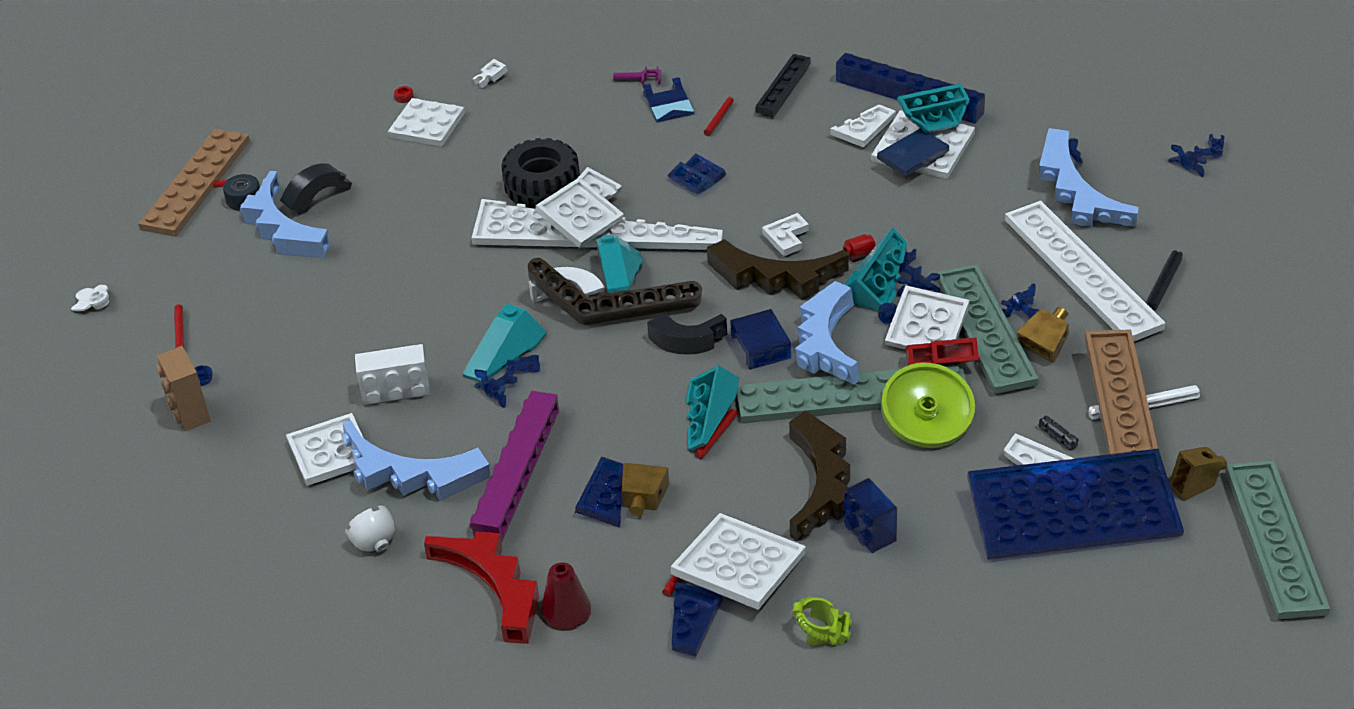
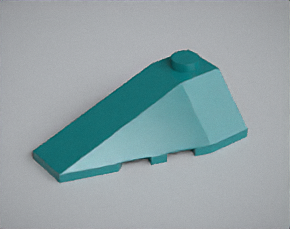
[844,227,908,312]
[596,235,643,293]
[463,303,547,383]
[686,365,739,452]

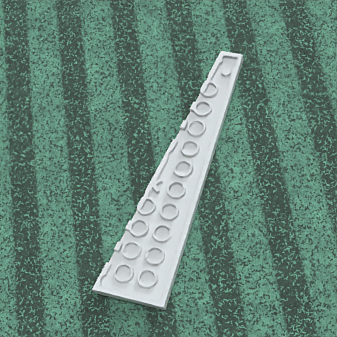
[471,199,723,250]

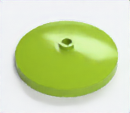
[881,363,975,448]

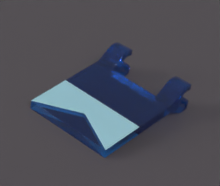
[643,77,694,123]

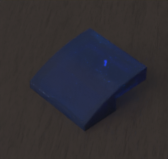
[667,153,726,194]

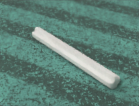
[1088,385,1200,420]

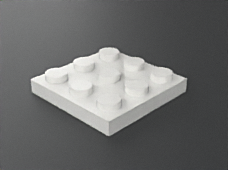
[388,98,465,147]
[535,177,624,248]
[885,286,970,349]
[286,413,363,486]

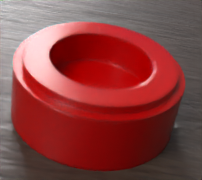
[394,86,414,103]

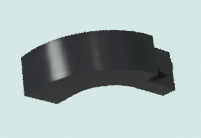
[280,163,352,213]
[647,313,728,355]

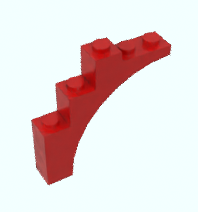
[424,532,539,644]

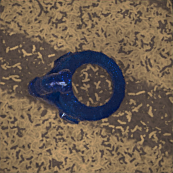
[1068,138,1083,164]

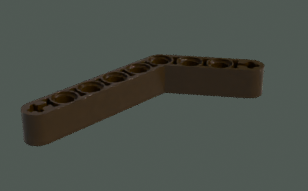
[527,258,702,325]

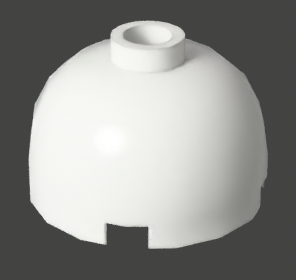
[345,505,395,552]

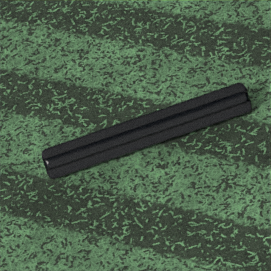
[1147,250,1183,310]

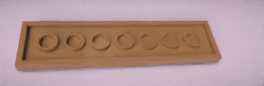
[138,129,250,236]
[1084,329,1164,482]

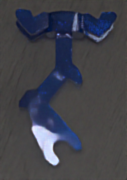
[1168,134,1225,177]
[897,249,940,297]
[1001,283,1039,319]
[474,355,540,408]

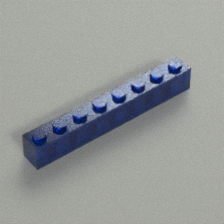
[836,53,985,124]

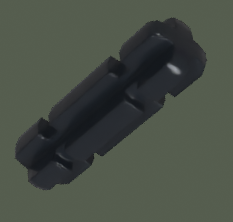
[1039,416,1079,450]

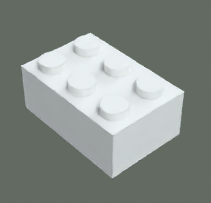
[355,344,431,405]

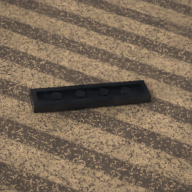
[755,54,811,117]

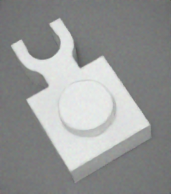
[473,59,508,89]

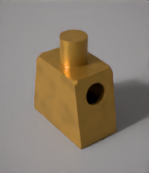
[1017,306,1069,363]
[1168,446,1227,501]
[622,463,669,516]

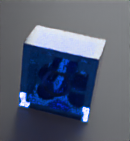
[843,478,897,553]

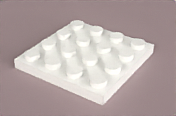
[871,110,975,179]
[670,513,806,610]

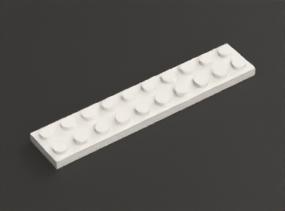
[1005,201,1166,341]

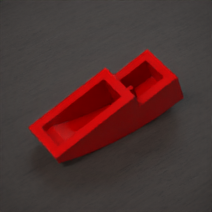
[905,337,979,366]

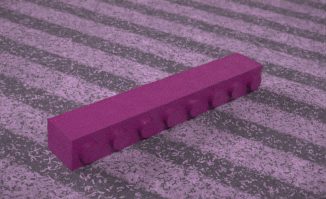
[469,390,559,544]

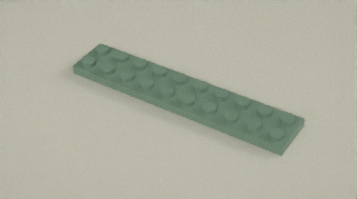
[737,364,967,423]

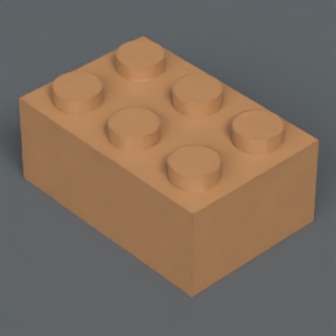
[155,346,211,431]

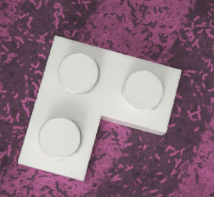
[762,213,809,256]

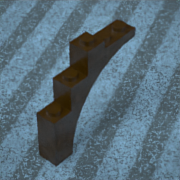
[707,239,849,300]
[789,410,855,541]

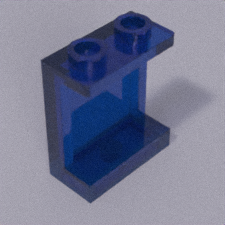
[730,309,791,370]

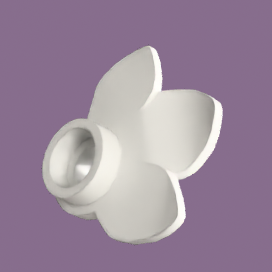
[71,285,109,311]

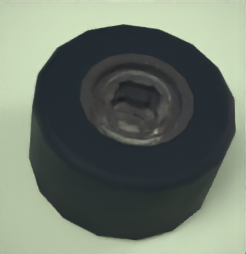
[223,174,260,211]

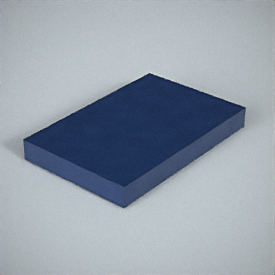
[877,128,949,177]

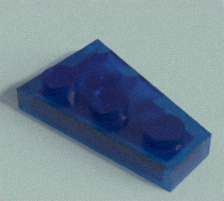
[575,456,623,528]
[672,582,723,657]

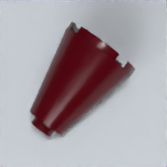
[541,562,591,631]

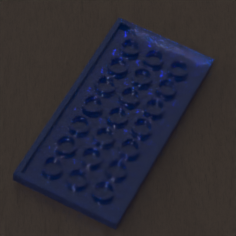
[967,448,1184,560]

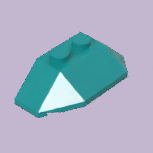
[897,84,970,133]

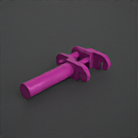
[613,66,661,85]

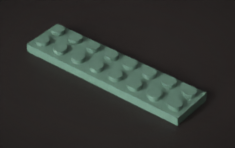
[936,264,1039,394]
[1225,460,1330,619]

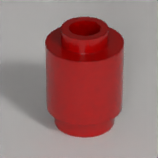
[843,234,876,260]

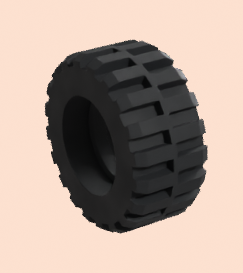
[501,138,580,208]

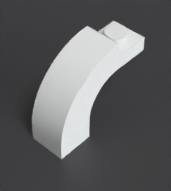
[529,267,605,310]

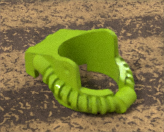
[792,597,852,646]

